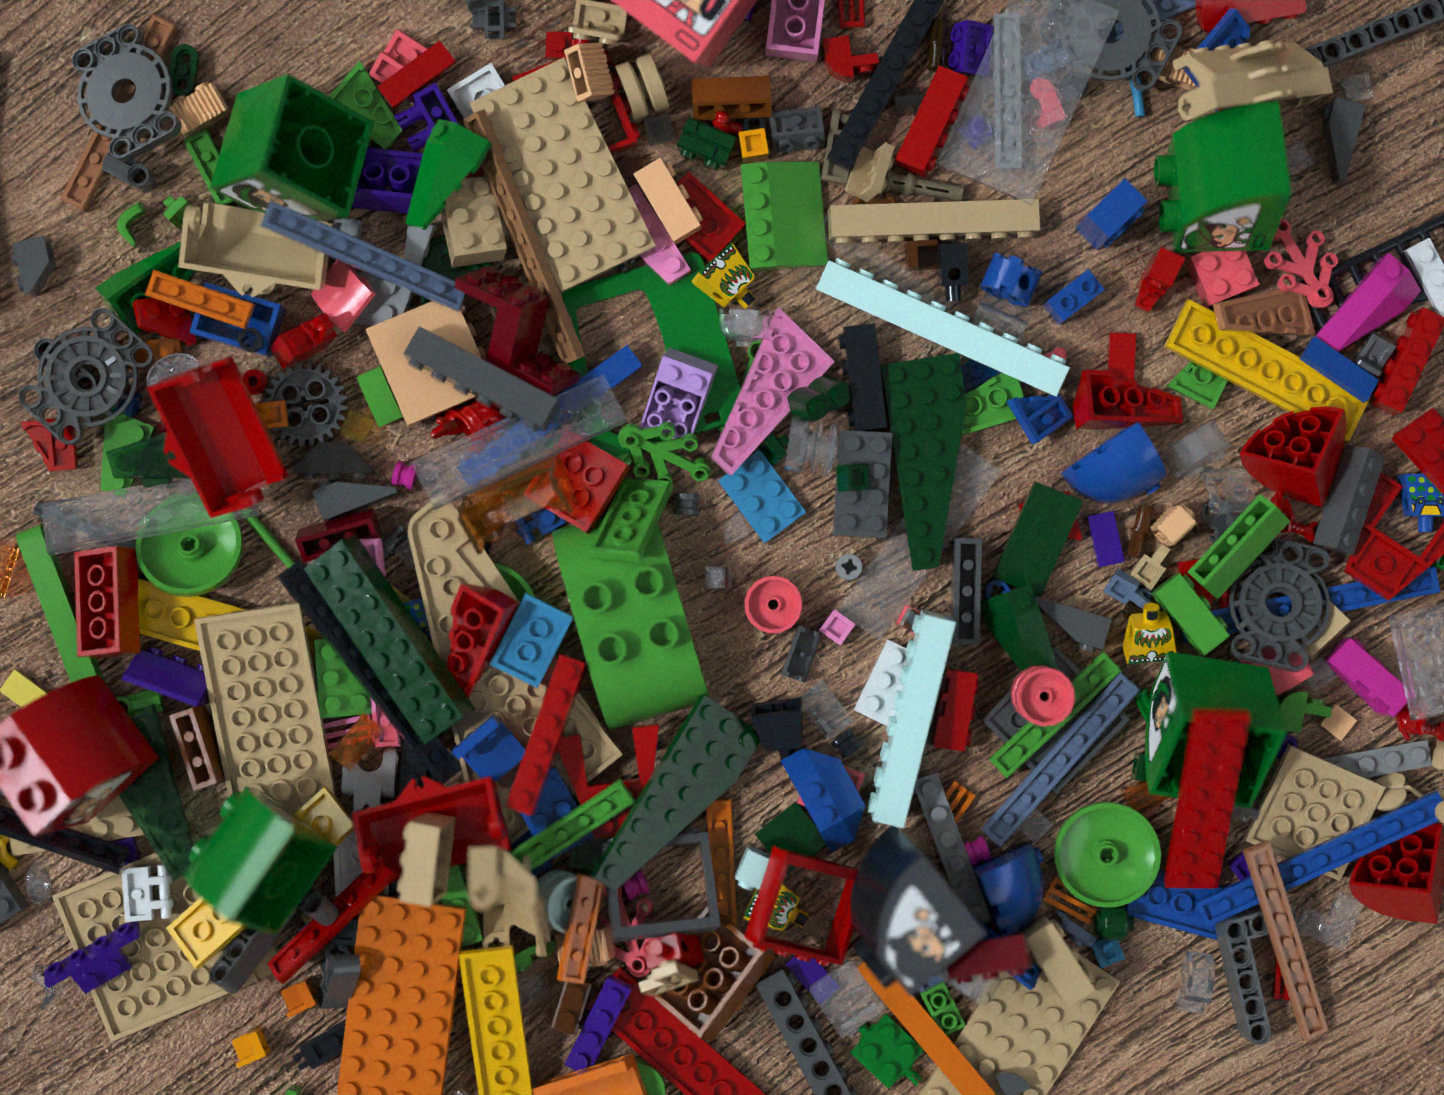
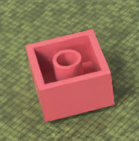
[1185,251,1260,308]

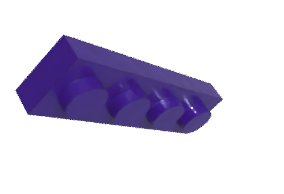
[564,974,633,1071]

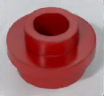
[242,369,268,395]

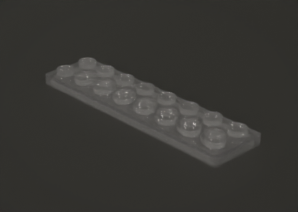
[411,374,627,510]
[836,442,1001,641]
[41,476,259,556]

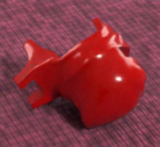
[430,401,508,456]

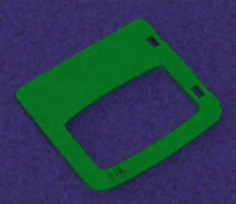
[561,253,741,457]

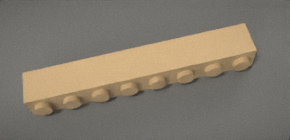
[828,199,1040,245]

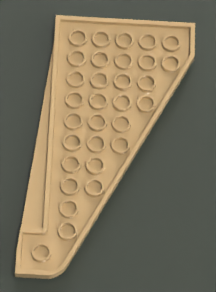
[408,492,623,844]

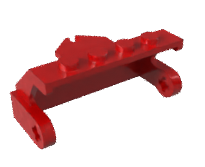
[147,356,289,519]
[352,776,512,883]

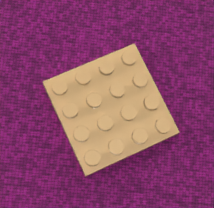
[1243,744,1386,881]

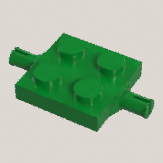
[849,1013,924,1089]

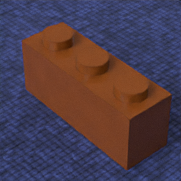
[692,76,772,120]
[169,705,225,791]

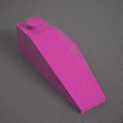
[1315,253,1421,352]

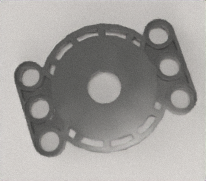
[1040,0,1182,92]
[71,24,182,162]
[18,308,156,445]
[1228,537,1330,673]

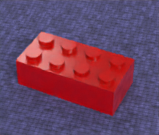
[74,546,140,659]

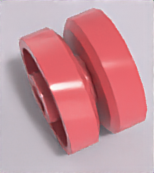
[744,576,802,633]
[1011,665,1075,726]

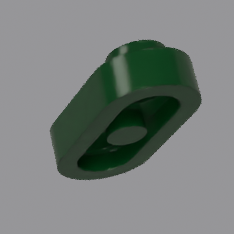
[169,44,200,97]

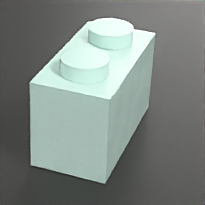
[735,845,770,891]

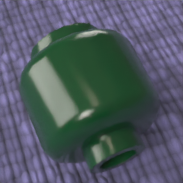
[1094,906,1134,941]

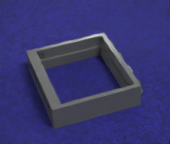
[601,829,720,942]

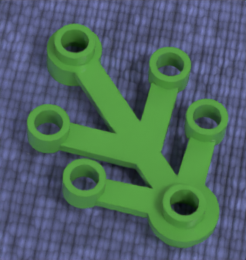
[618,422,711,481]

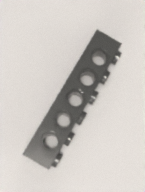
[755,966,858,1095]

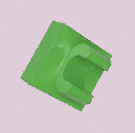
[163,195,192,230]

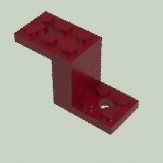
[454,266,581,396]

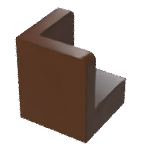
[905,240,938,271]

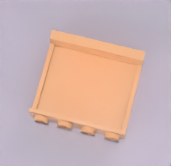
[366,301,487,429]

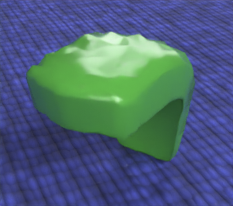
[116,202,146,248]

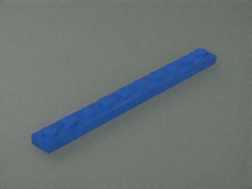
[1180,566,1441,643]
[1194,790,1443,927]

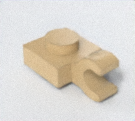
[1129,543,1171,590]

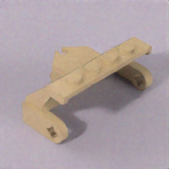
[1172,40,1333,121]
[178,202,335,297]
[469,846,551,957]

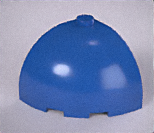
[1061,422,1166,504]
[972,843,1044,938]

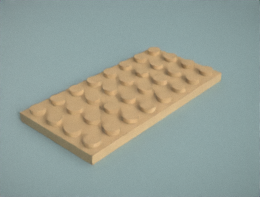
[470,58,656,293]
[194,602,338,813]
[918,922,1120,1095]

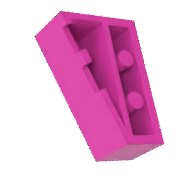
[1322,638,1415,717]

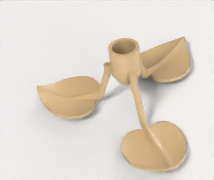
[1374,742,1444,824]

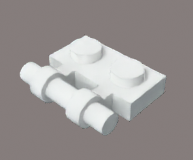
[121,864,174,922]

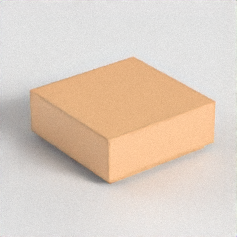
[1318,704,1357,741]

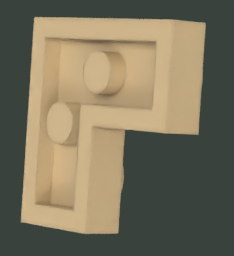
[639,960,699,996]

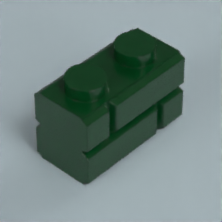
[677,117,737,171]

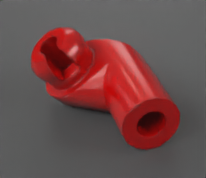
[712,111,743,136]

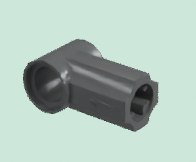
[101,152,157,193]

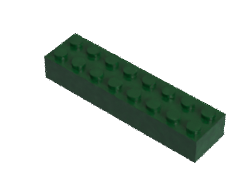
[304,534,476,744]

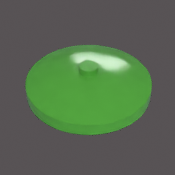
[136,495,243,597]
[1054,801,1161,908]

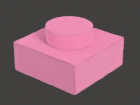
[819,609,855,645]

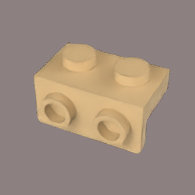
[845,143,895,202]

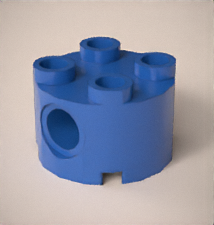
[980,253,1042,307]

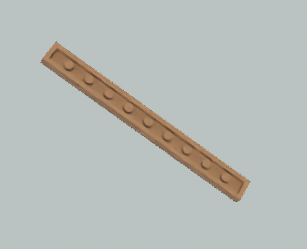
[463,109,585,364]

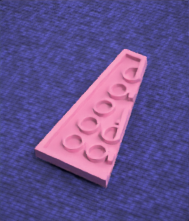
[711,307,835,476]

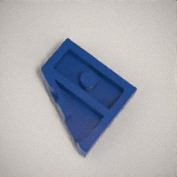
[1006,394,1073,444]

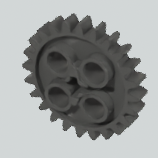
[263,362,349,447]

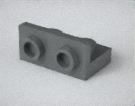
[769,106,825,153]

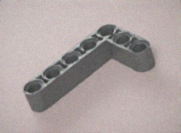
[209,887,339,994]
[1215,905,1296,1045]

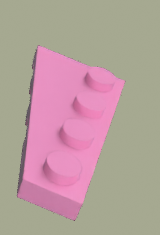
[628,184,691,286]

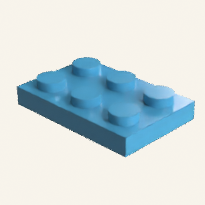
[718,450,806,544]
[490,593,574,688]

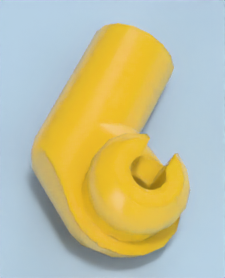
[0,835,19,871]

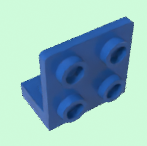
[452,713,526,782]

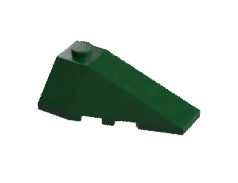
[980,584,1059,671]

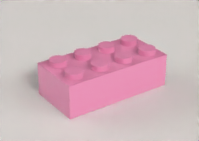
[765,0,825,62]

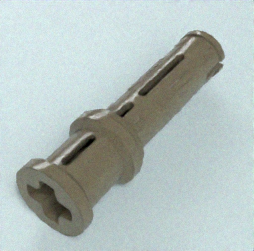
[883,169,964,201]

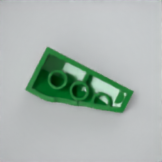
[405,119,492,230]
[95,241,195,335]

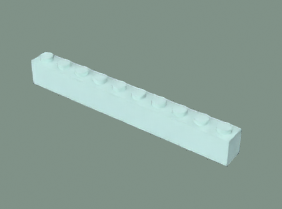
[816,258,1070,396]

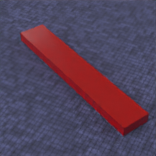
[267,854,398,984]

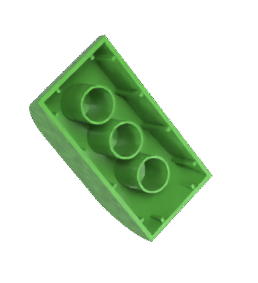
[552,515,710,731]

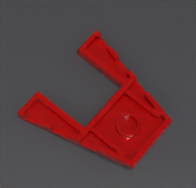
[1344,472,1444,601]
[558,723,659,839]

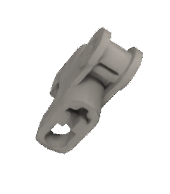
[341,745,399,812]

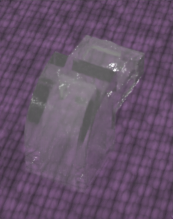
[1176,951,1215,1014]

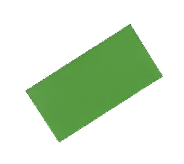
[589,478,674,562]

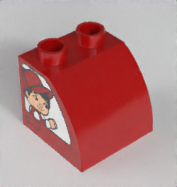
[0,675,159,835]

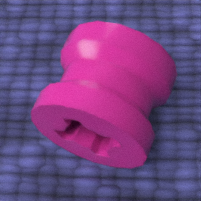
[391,460,419,490]
[963,835,992,867]
[623,868,650,900]

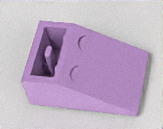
[640,347,718,444]

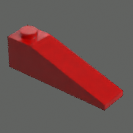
[447,583,519,698]

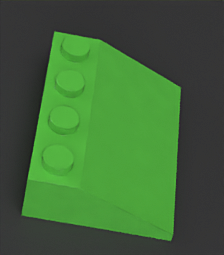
[741,162,828,273]

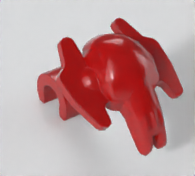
[1271,491,1318,543]
[1395,698,1444,742]

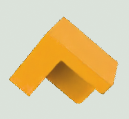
[738,128,769,164]
[232,1027,271,1068]

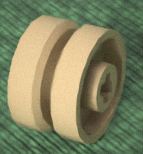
[615,53,669,121]

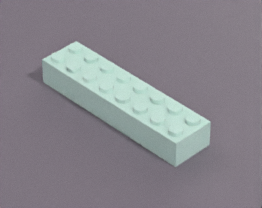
[867,609,956,828]

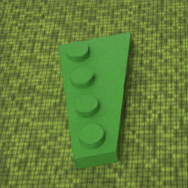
[961,373,1024,436]

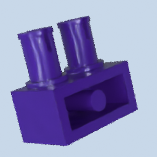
[394,83,458,153]

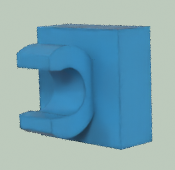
[1092,938,1125,968]

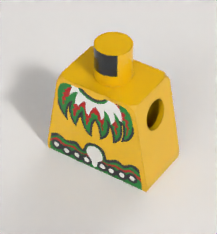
[691,243,756,309]
[1122,603,1176,664]
[743,883,809,931]

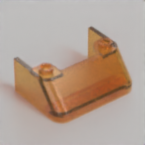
[458,449,575,555]

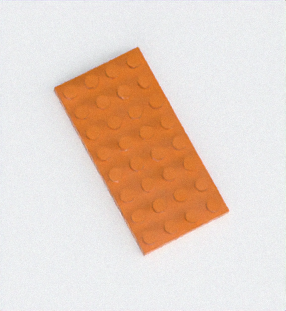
[337,894,467,1095]

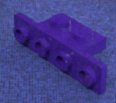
[44,921,140,994]

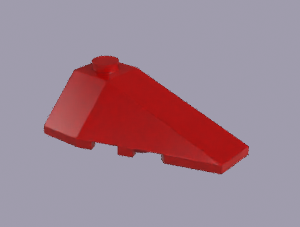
[1073,370,1184,430]

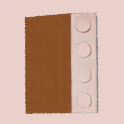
[653,905,775,1042]

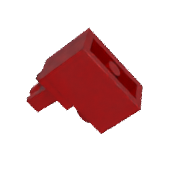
[1134,247,1185,313]
[270,313,337,370]

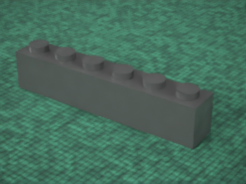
[403,326,560,433]

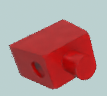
[643,932,704,971]

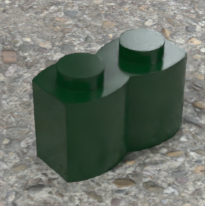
[787,376,851,422]

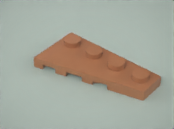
[1213,289,1315,337]

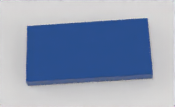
[1125,869,1230,940]

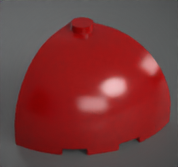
[1240,406,1346,507]
[1349,823,1444,924]

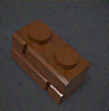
[551,978,593,1035]

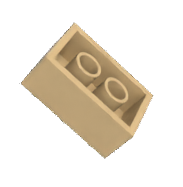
[440,176,507,268]
[397,812,456,907]
[1018,916,1096,1008]

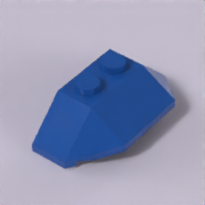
[780,748,865,853]

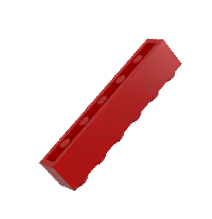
[505,655,588,816]

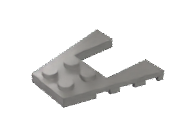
[334,218,436,326]

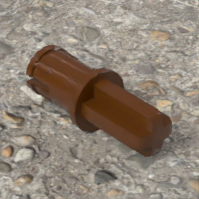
[1127,505,1155,558]

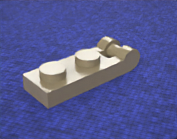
[821,109,852,185]

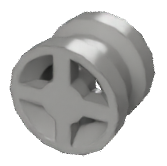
[835,554,862,580]

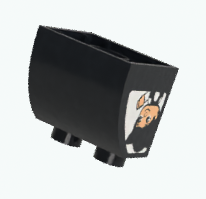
[850,826,986,996]

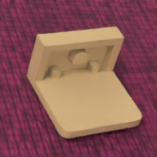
[568,0,628,45]

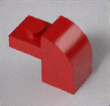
[822,35,879,83]

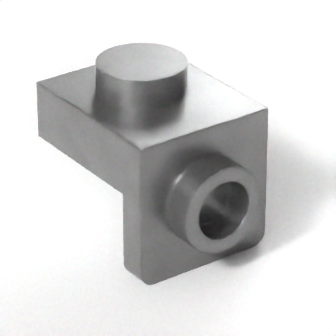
[1356,331,1396,376]

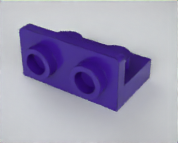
[948,20,994,79]

